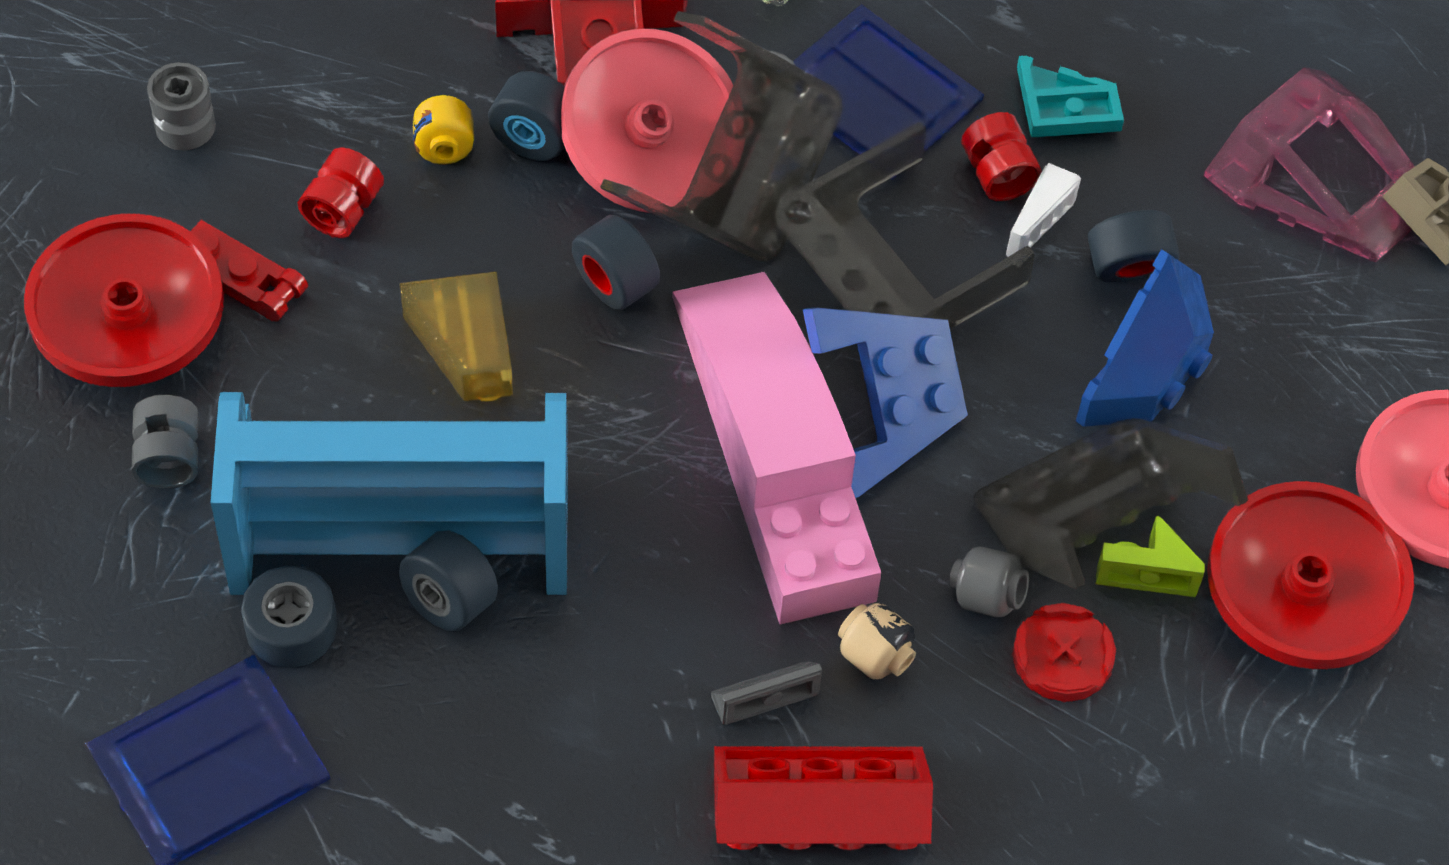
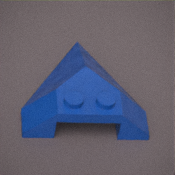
[1076,249,1214,427]

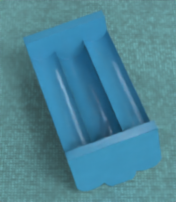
[211,392,568,595]

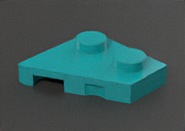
[1017,56,1124,137]

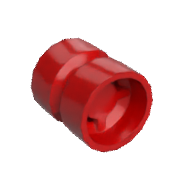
[961,112,1042,201]
[297,147,384,238]

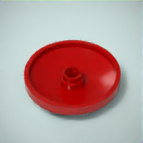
[24,214,224,387]
[1207,481,1414,669]

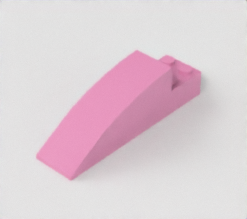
[672,272,881,624]

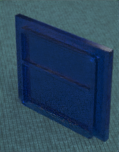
[793,4,984,179]
[86,655,330,865]

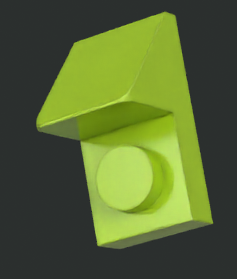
[1096,516,1205,597]

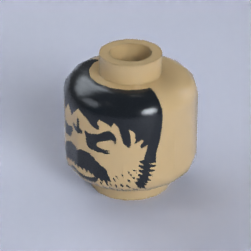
[838,603,916,679]

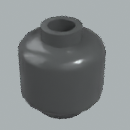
[950,546,1029,617]

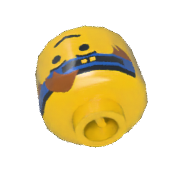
[413,95,474,165]

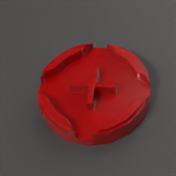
[1012,603,1116,702]

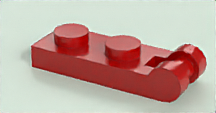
[191,220,309,322]

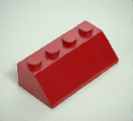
[714,746,933,850]

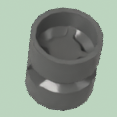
[147,62,216,151]
[131,395,199,488]

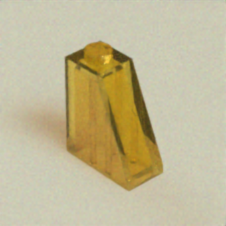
[400,272,513,401]

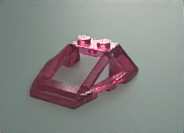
[1204,67,1415,262]

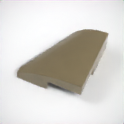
[1382,158,1449,265]

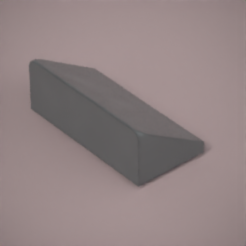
[711,661,822,725]

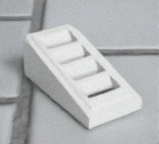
[1006,163,1081,262]

